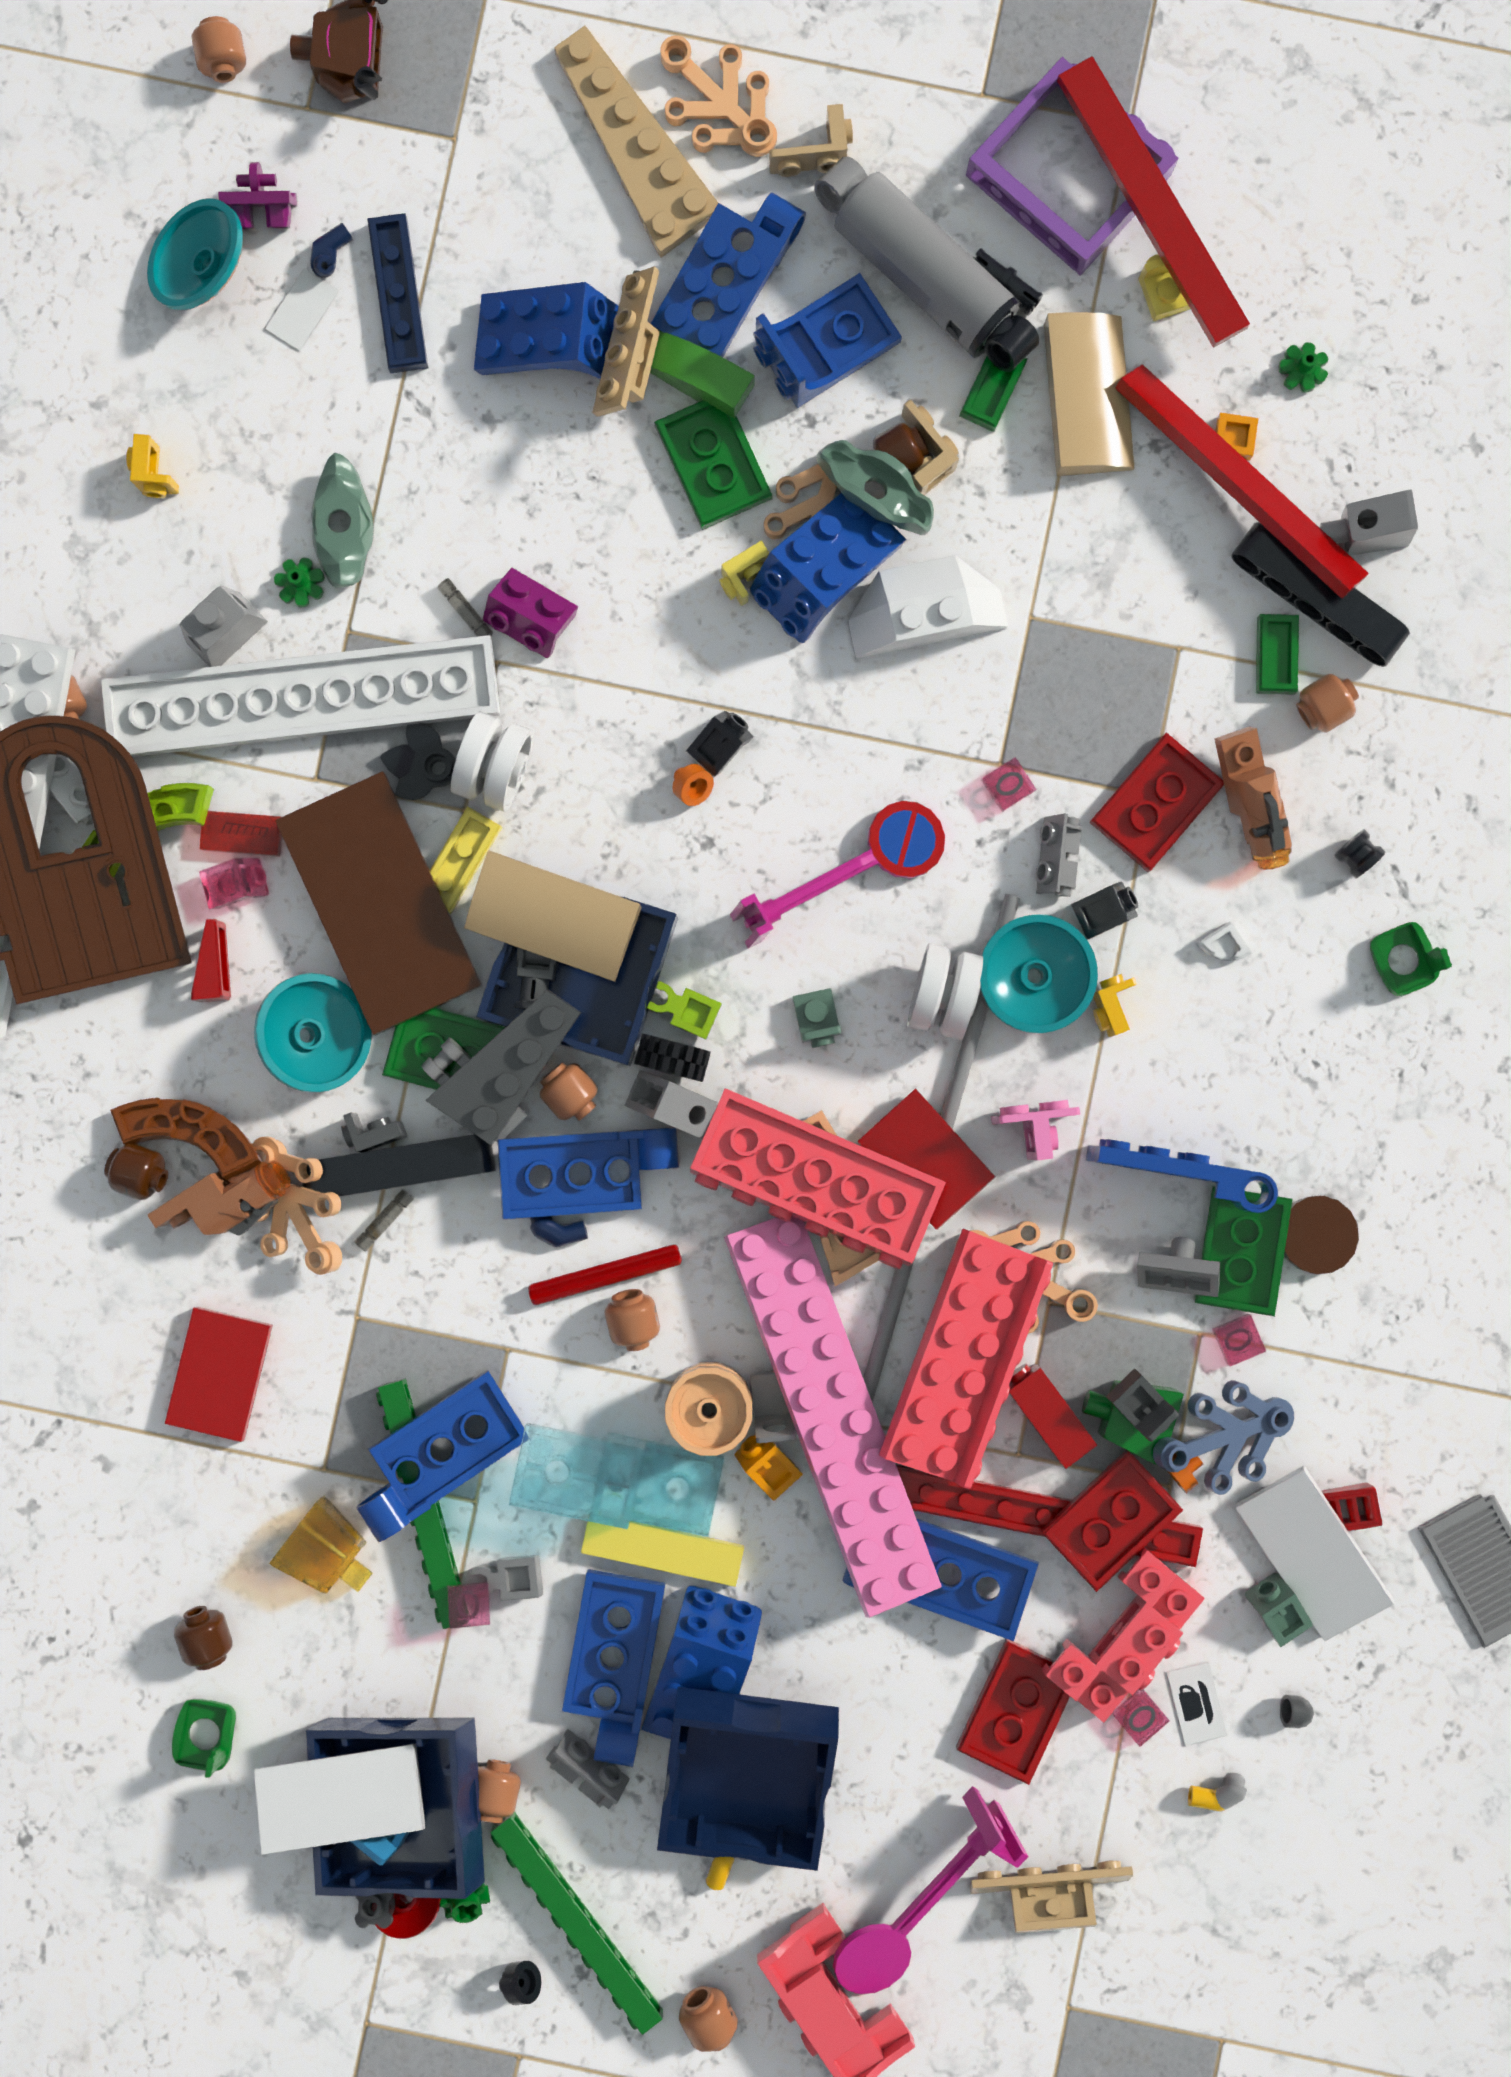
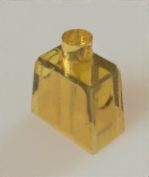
[269,1496,373,1594]

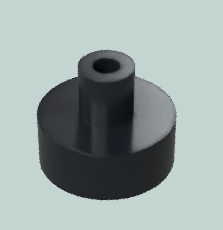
[499,1961,542,2005]

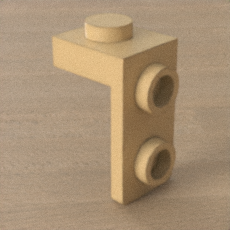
[769,104,853,177]

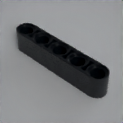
[1231,522,1410,667]
[302,1134,496,1197]

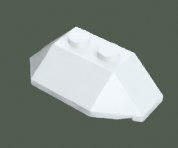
[848,555,1008,659]

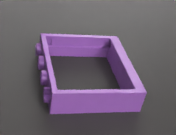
[966,56,1179,276]

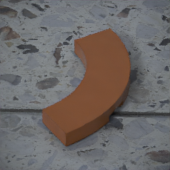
[110,1098,263,1180]

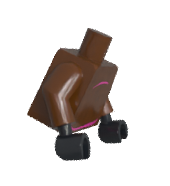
[290,0,388,103]

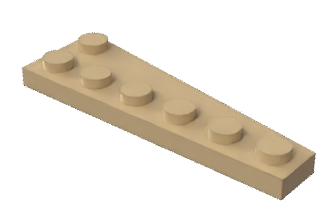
[554,25,718,258]

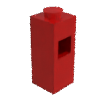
[1009,1363,1098,1469]

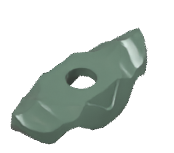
[816,440,934,535]
[311,453,373,588]

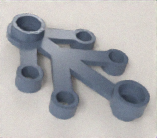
[1153,1380,1294,1495]

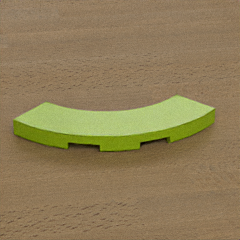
[82,783,214,877]

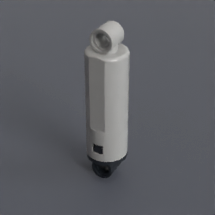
[814,156,1040,372]

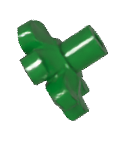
[1278,342,1328,393]
[274,557,325,607]

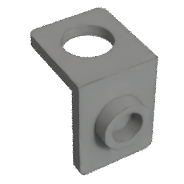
[750,1371,796,1443]

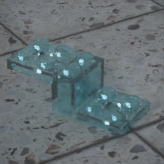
[509,1423,724,1537]

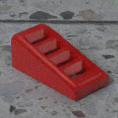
[191,919,231,1002]
[1321,1482,1382,1531]

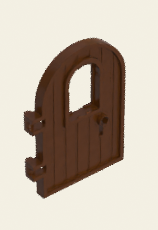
[0,716,192,1005]

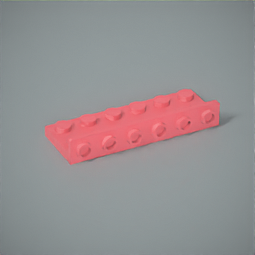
[690,1088,946,1269]
[879,1229,1053,1489]

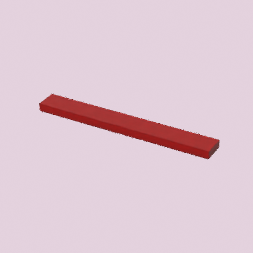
[1057,56,1250,348]
[1115,364,1369,599]
[896,1465,1203,1567]

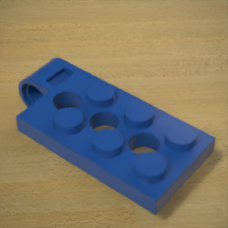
[650,192,806,357]
[497,1128,679,1219]
[1086,1139,1278,1213]
[356,1371,530,1542]
[842,1518,1039,1641]
[562,1569,666,1767]

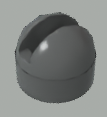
[1280,1695,1314,1729]

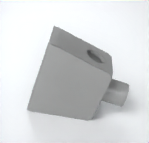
[1320,489,1418,555]
[179,586,268,667]
[624,1070,717,1138]

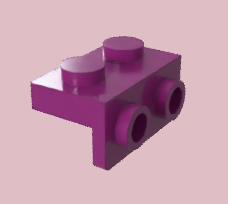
[483,567,578,658]

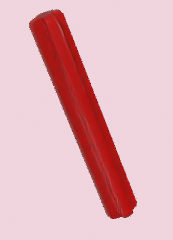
[528,1244,682,1305]

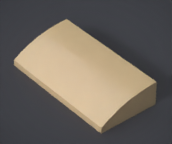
[1044,312,1135,476]
[464,850,642,982]

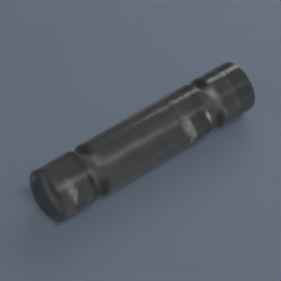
[437,578,493,637]
[354,1189,414,1252]

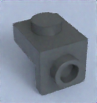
[1106,1368,1179,1442]

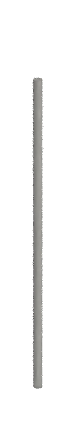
[863,894,1020,1403]

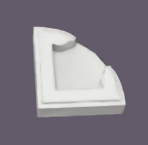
[1196,921,1253,961]

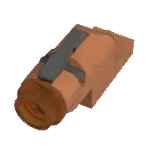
[1214,726,1292,870]
[148,1160,291,1236]

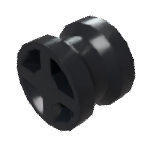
[1334,829,1386,879]

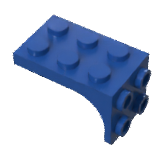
[753,273,902,409]
[474,282,619,379]
[750,493,907,643]
[641,1586,762,1740]

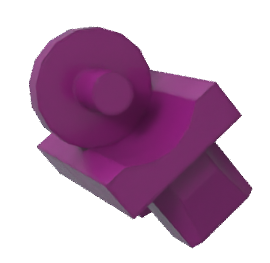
[218,162,297,229]

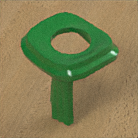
[1370,922,1452,997]
[172,1699,236,1778]

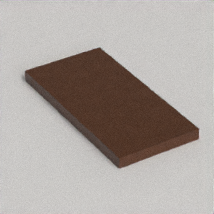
[275,771,483,1036]

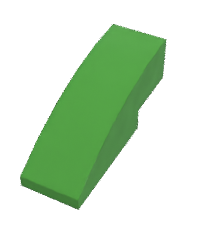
[650,330,755,419]

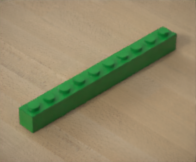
[376,1378,470,1629]
[490,1811,663,2035]

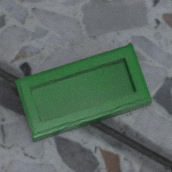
[959,356,1028,432]
[1256,614,1299,695]

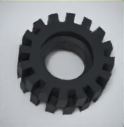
[634,1033,711,1082]

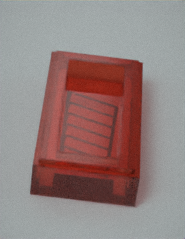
[199,811,282,857]

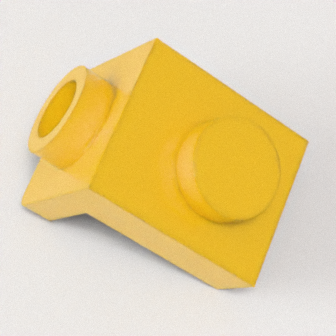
[126,434,179,499]
[1093,974,1137,1037]

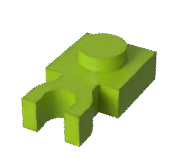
[647,981,722,1040]

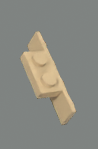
[592,266,660,417]
[970,1861,1133,1933]

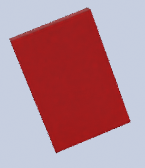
[1089,732,1224,872]
[857,1088,996,1230]
[165,1307,273,1442]
[1040,1450,1183,1592]
[956,1639,1070,1785]

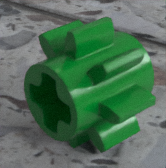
[440,1883,490,1923]

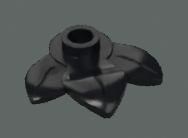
[381,723,456,800]

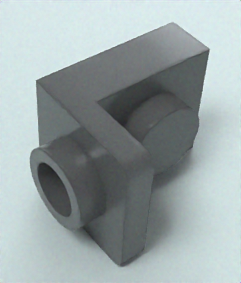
[341,1112,407,1153]

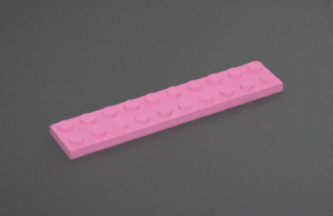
[724,1217,942,1618]

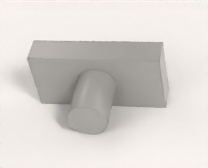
[1137,1237,1220,1297]

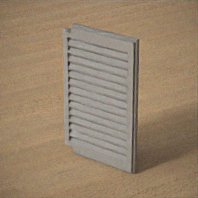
[1418,1494,1511,1648]

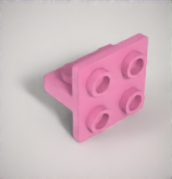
[991,1100,1080,1160]

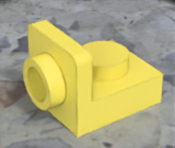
[1138,254,1190,322]
[719,540,769,606]

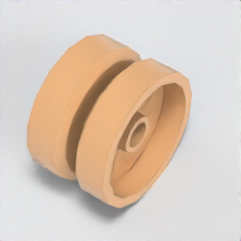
[665,1362,752,1456]

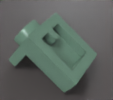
[792,988,842,1048]
[1245,1573,1313,1647]

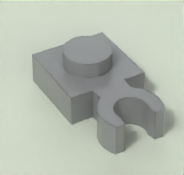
[471,1555,543,1601]

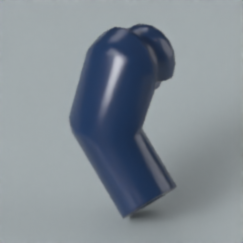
[310,223,353,278]
[530,1216,588,1247]

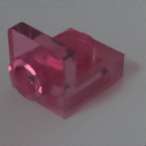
[199,858,269,909]

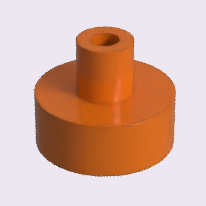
[672,764,714,806]
[1167,1453,1203,1494]

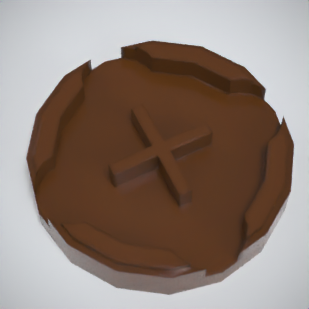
[1284,1195,1359,1274]

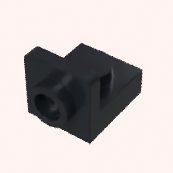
[686,711,754,777]
[1071,881,1138,940]

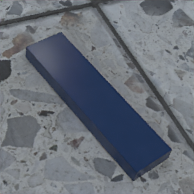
[367,213,429,373]

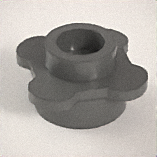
[355,1893,395,1929]

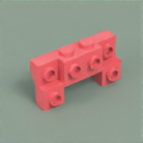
[1041,1547,1205,1723]
[757,1903,915,2077]

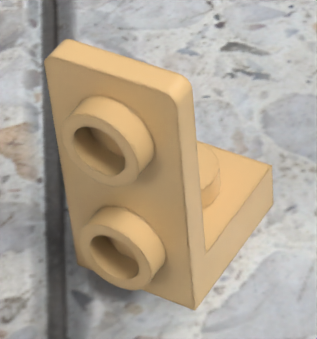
[901,400,959,495]

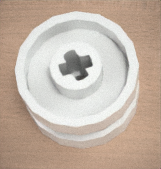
[451,711,534,812]
[907,943,983,1040]

